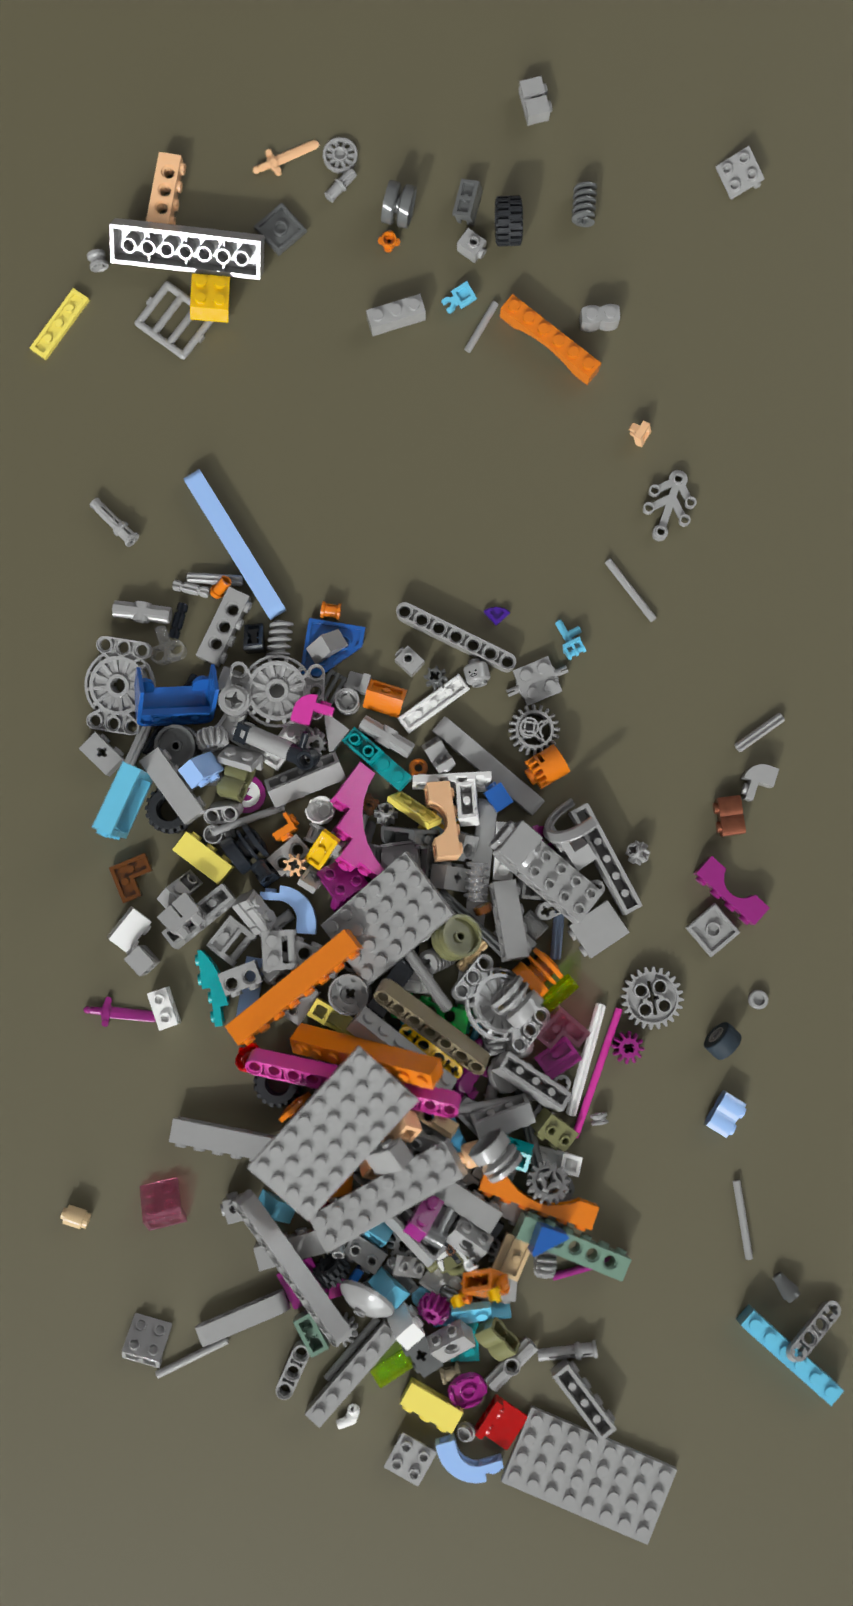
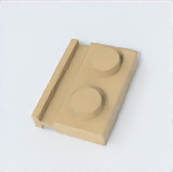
[491,1232,530,1282]

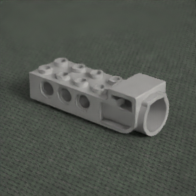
[489,820,603,923]

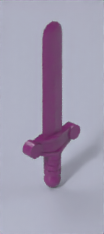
[83,997,156,1027]

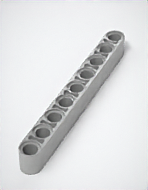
[232,1189,352,1347]

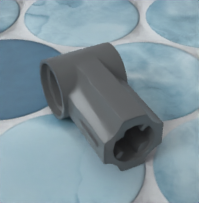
[423,1206,457,1250]

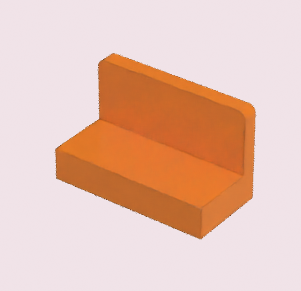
[363,679,407,718]

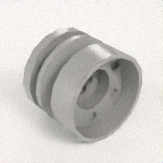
[328,972,373,1016]
[491,975,544,1029]
[469,1128,523,1183]

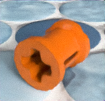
[320,601,342,620]

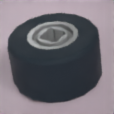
[704,1022,742,1060]

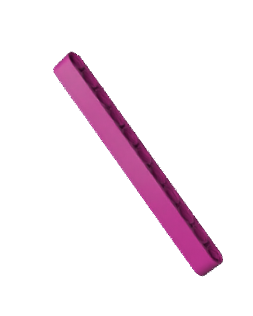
[245,1048,461,1118]

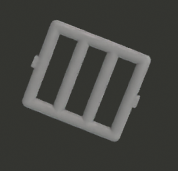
[135,281,214,360]

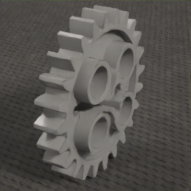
[620,966,684,1030]

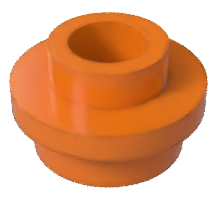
[409,758,428,775]

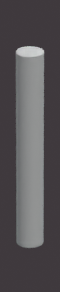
[464,301,499,353]

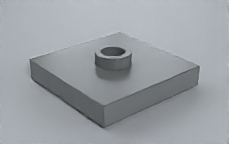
[685,903,740,957]

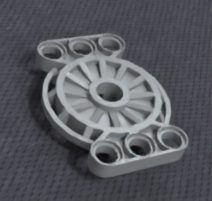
[85,636,156,735]
[229,655,325,728]
[451,954,550,1054]

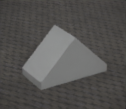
[306,629,349,664]
[324,715,350,753]

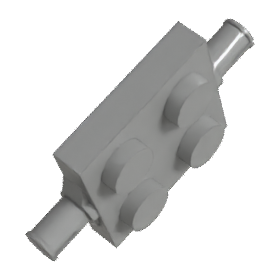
[506,656,569,706]

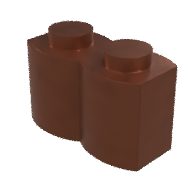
[713,795,746,837]

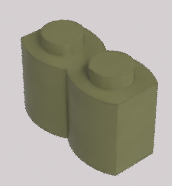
[216,765,256,803]
[474,1317,521,1362]

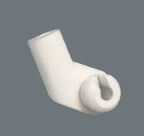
[336,1404,360,1430]

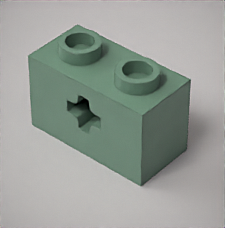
[293,1310,330,1358]

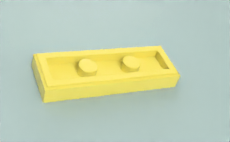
[387,791,442,830]

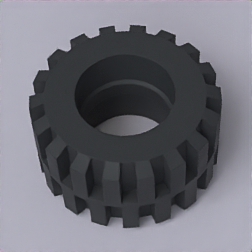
[495,195,523,246]
[145,788,194,834]
[253,1075,303,1108]

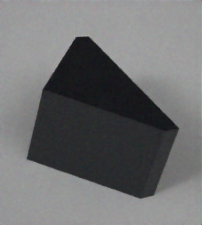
[243,623,266,654]

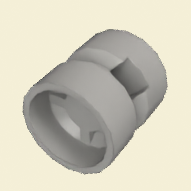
[334,688,360,716]

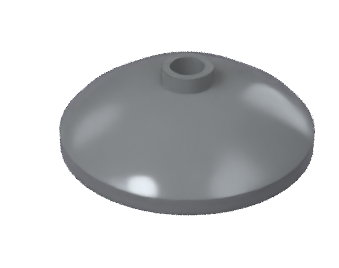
[340,1280,395,1318]

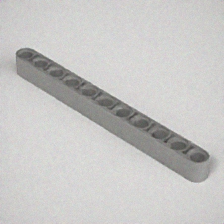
[454,798,497,1009]

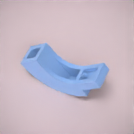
[260,885,317,934]
[435,1433,504,1483]

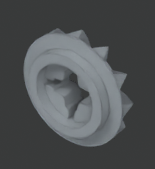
[218,685,250,716]

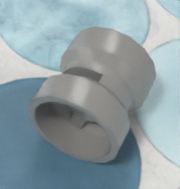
[519,717,539,738]
[203,825,225,845]

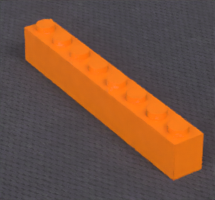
[225,929,363,1046]
[290,1023,443,1090]

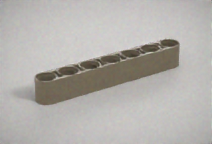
[374,978,490,1075]

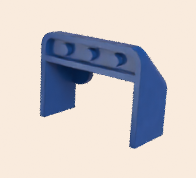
[134,664,219,726]

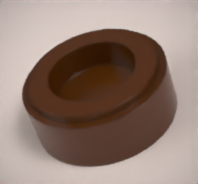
[473,901,493,916]

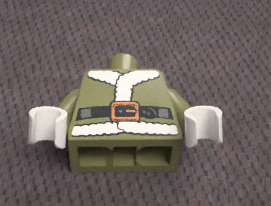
[426,1242,479,1276]

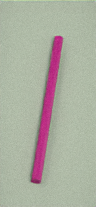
[574,1007,623,1139]

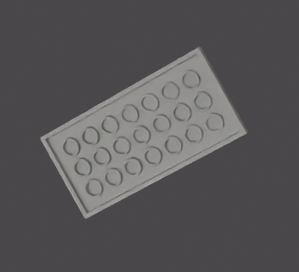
[247,1045,419,1221]
[501,1405,677,1545]

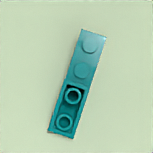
[342,727,413,792]
[195,949,230,1027]

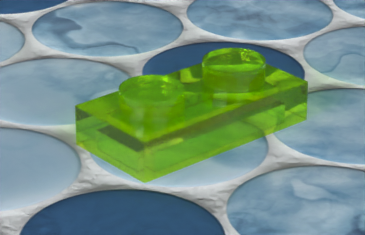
[542,973,579,1012]
[370,1349,413,1389]

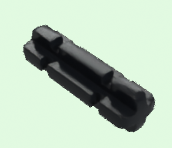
[168,602,188,639]

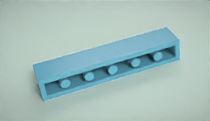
[736,1304,844,1406]

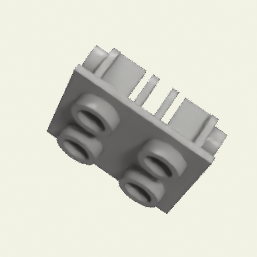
[716,146,765,200]
[384,1432,437,1486]

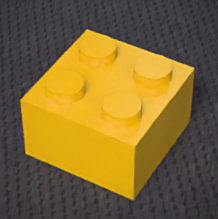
[190,273,230,323]

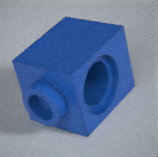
[484,782,513,813]

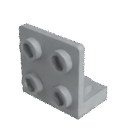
[122,1313,172,1368]

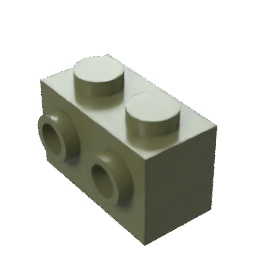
[530,1107,579,1152]

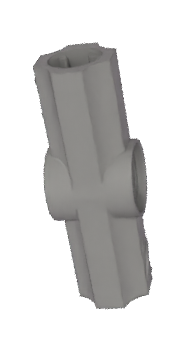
[112,600,172,624]
[358,715,415,759]
[484,1336,538,1392]

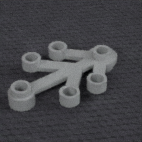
[642,470,697,541]

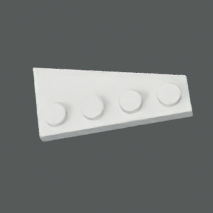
[412,771,492,792]

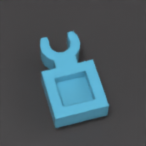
[441,281,477,314]

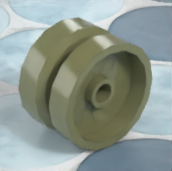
[431,914,482,961]

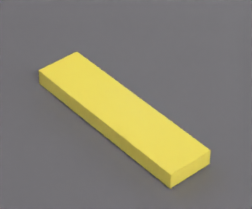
[30,288,90,360]

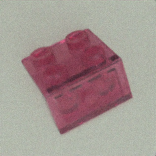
[140,1177,187,1231]

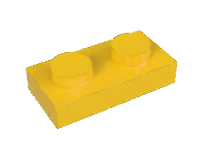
[304,828,340,871]

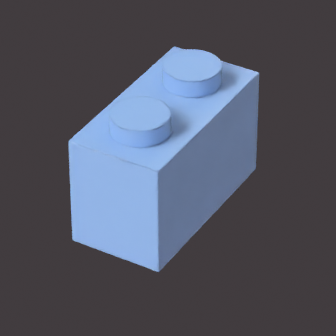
[178,751,224,789]

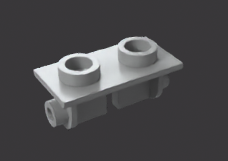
[387,1255,425,1279]

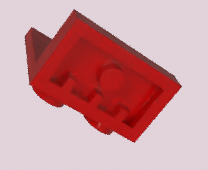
[474,1394,528,1450]

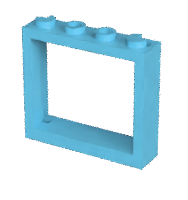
[92,762,153,840]

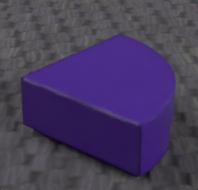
[483,607,510,626]

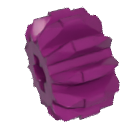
[611,1031,645,1064]
[417,1291,451,1326]

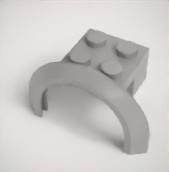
[543,798,599,871]

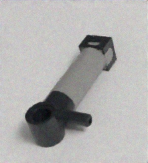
[232,719,320,770]

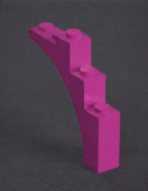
[330,762,384,880]

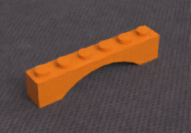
[500,294,601,385]
[478,1173,599,1231]

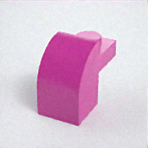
[290,694,335,727]

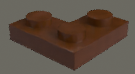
[109,853,153,903]

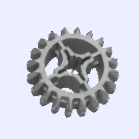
[508,704,560,756]

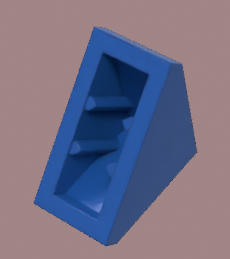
[528,1221,569,1257]

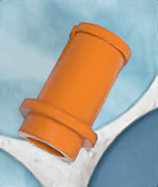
[210,576,232,599]

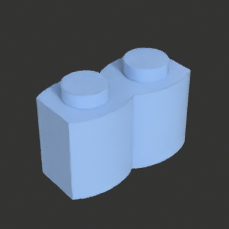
[704,1090,747,1138]

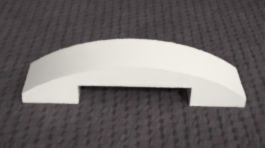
[529,1145,583,1177]

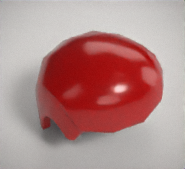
[235,1042,260,1073]

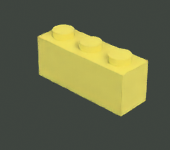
[172,831,234,885]
[400,1377,463,1434]

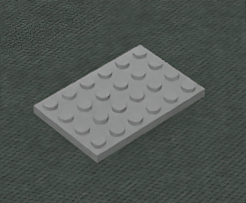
[321,852,455,987]

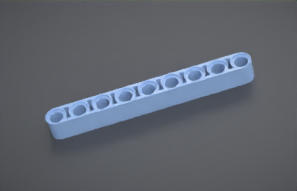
[183,469,286,620]

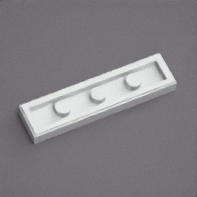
[397,674,470,734]

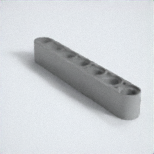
[396,602,516,673]
[432,716,545,816]

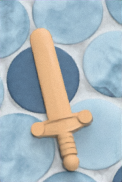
[253,140,319,176]

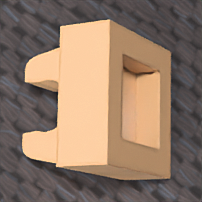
[629,421,651,447]

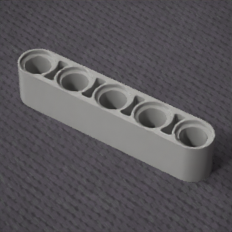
[195,1289,291,1347]

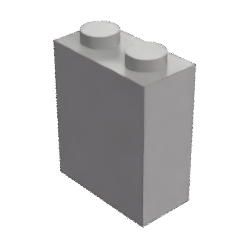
[567,900,630,958]

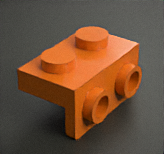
[272,811,300,843]

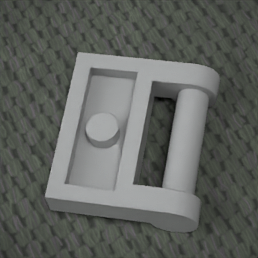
[206,915,258,967]
[261,929,298,971]

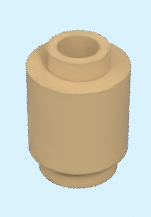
[60,1205,91,1229]

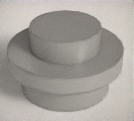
[457,1421,475,1442]

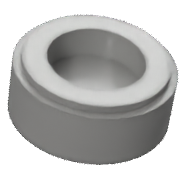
[748,990,768,1009]

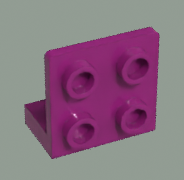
[316,862,369,912]

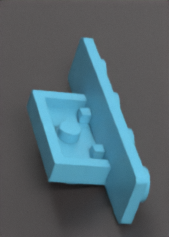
[433,1300,512,1327]

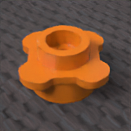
[378,230,400,253]

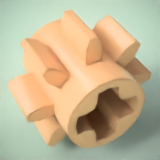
[283,853,307,877]

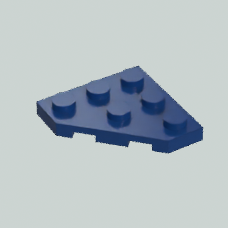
[301,618,366,678]

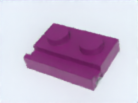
[534,1036,583,1080]

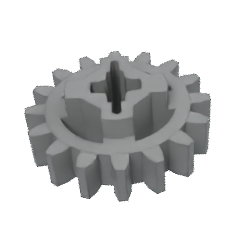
[526,1161,570,1206]

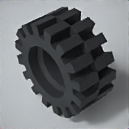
[313,1251,351,1289]

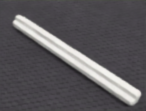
[566,1003,606,1116]

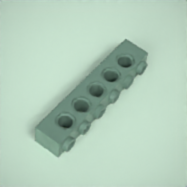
[512,1211,631,1282]

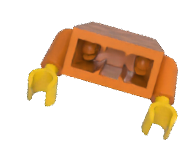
[450,1268,510,1309]

